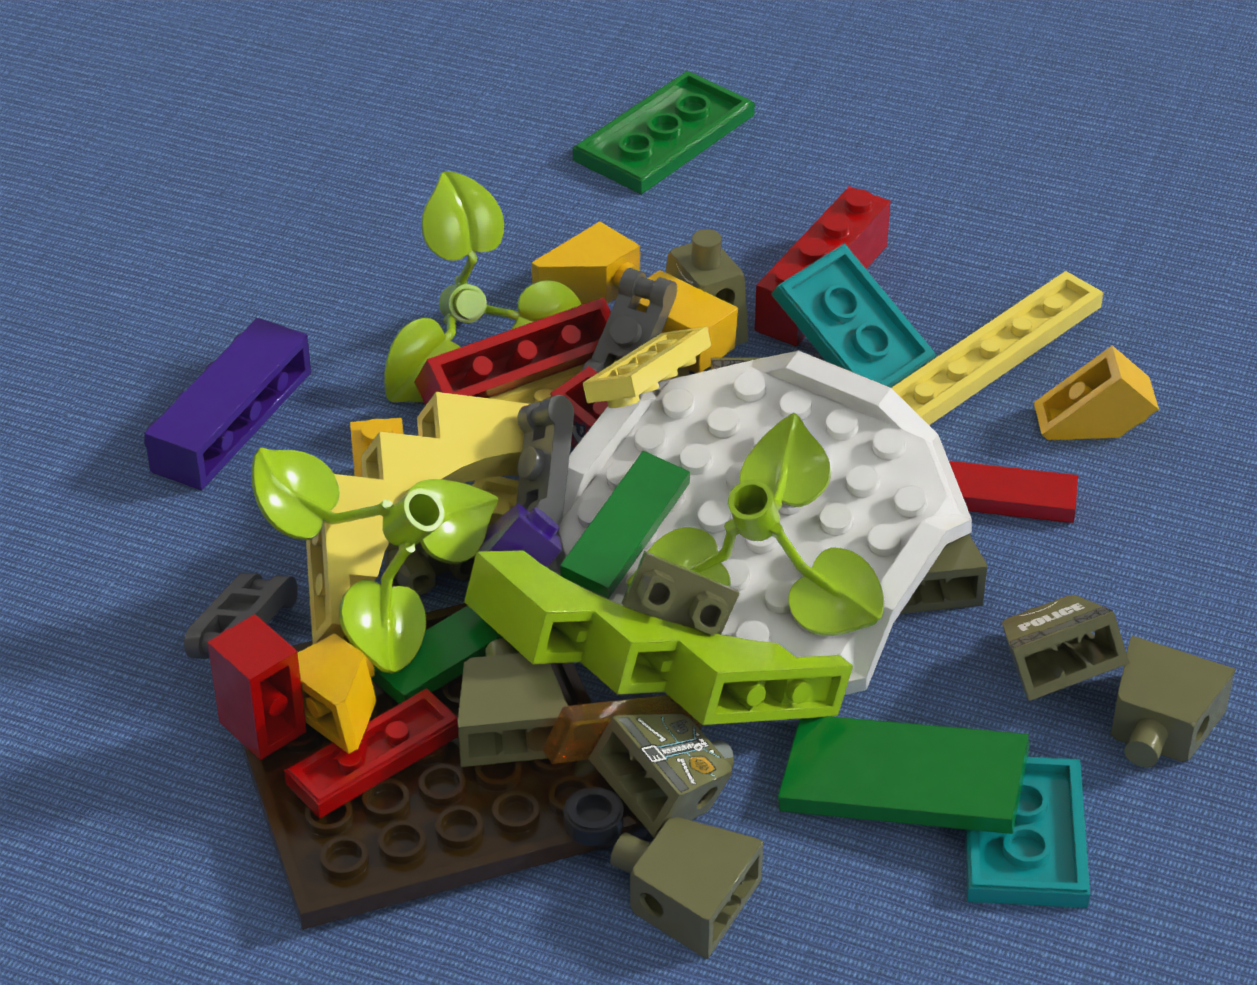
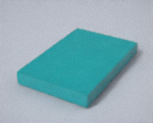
[771,243,937,388]
[965,757,1090,908]

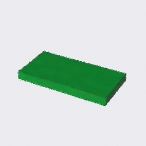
[573,71,755,195]
[778,716,1029,834]

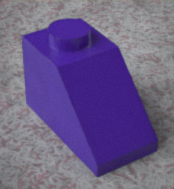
[479,503,562,567]

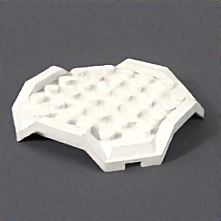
[547,350,972,695]

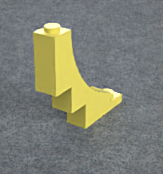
[306,392,529,644]

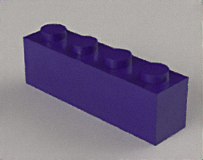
[144,318,311,491]

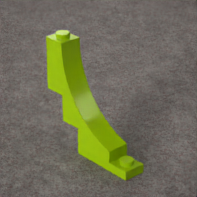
[464,551,853,725]

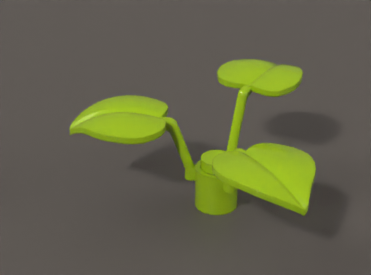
[384,171,582,402]
[627,413,884,636]
[251,447,498,674]

